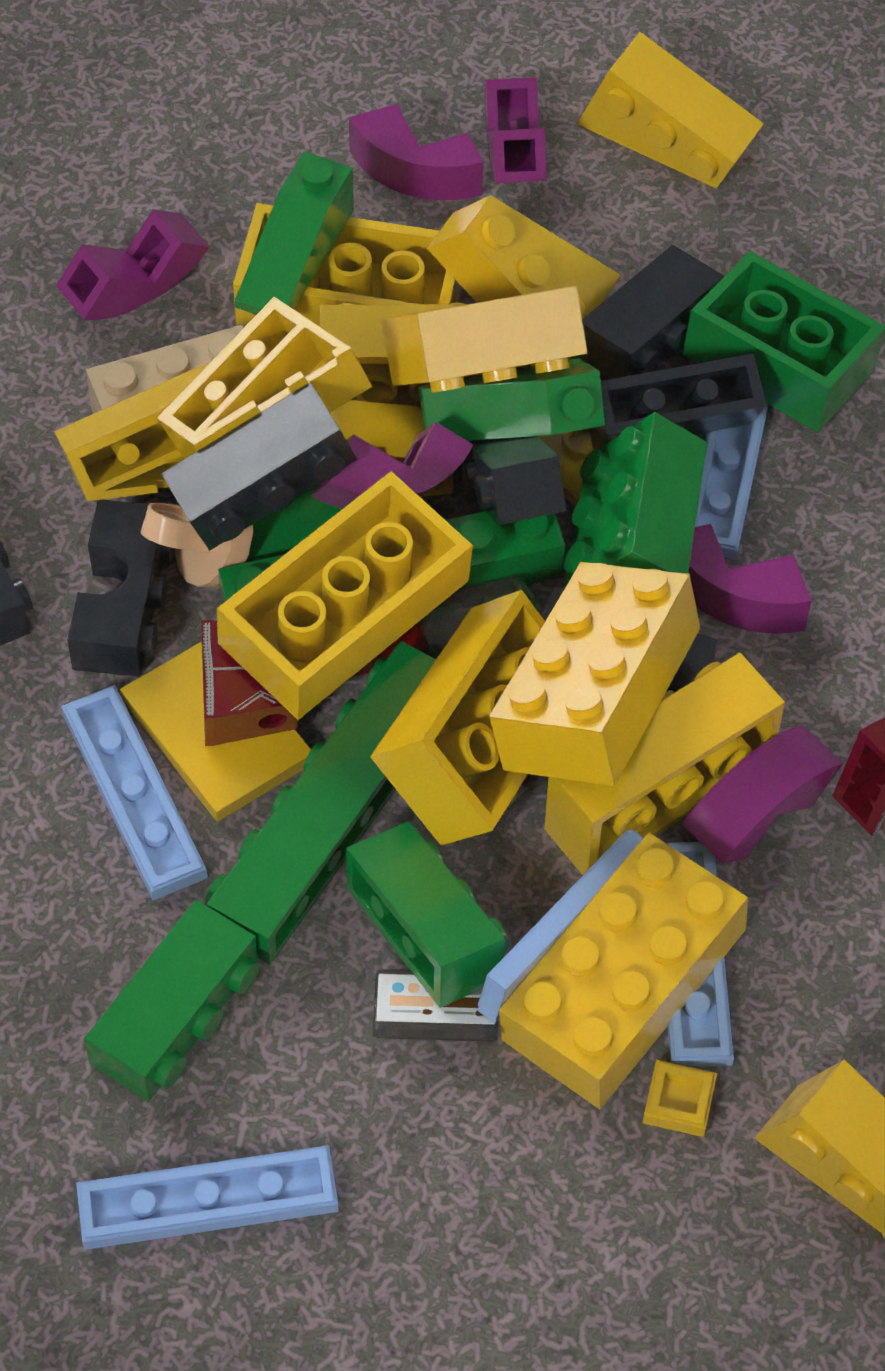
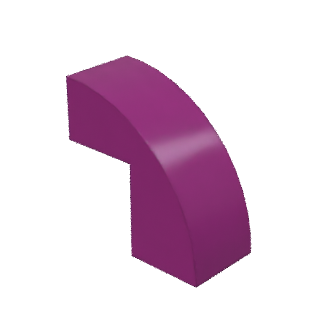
[483,77,547,183]
[349,104,483,201]
[56,209,210,320]
[311,422,473,509]
[688,524,811,634]
[682,725,844,864]

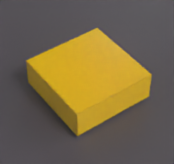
[643,1060,717,1137]

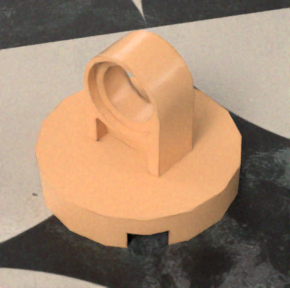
[140,503,253,589]

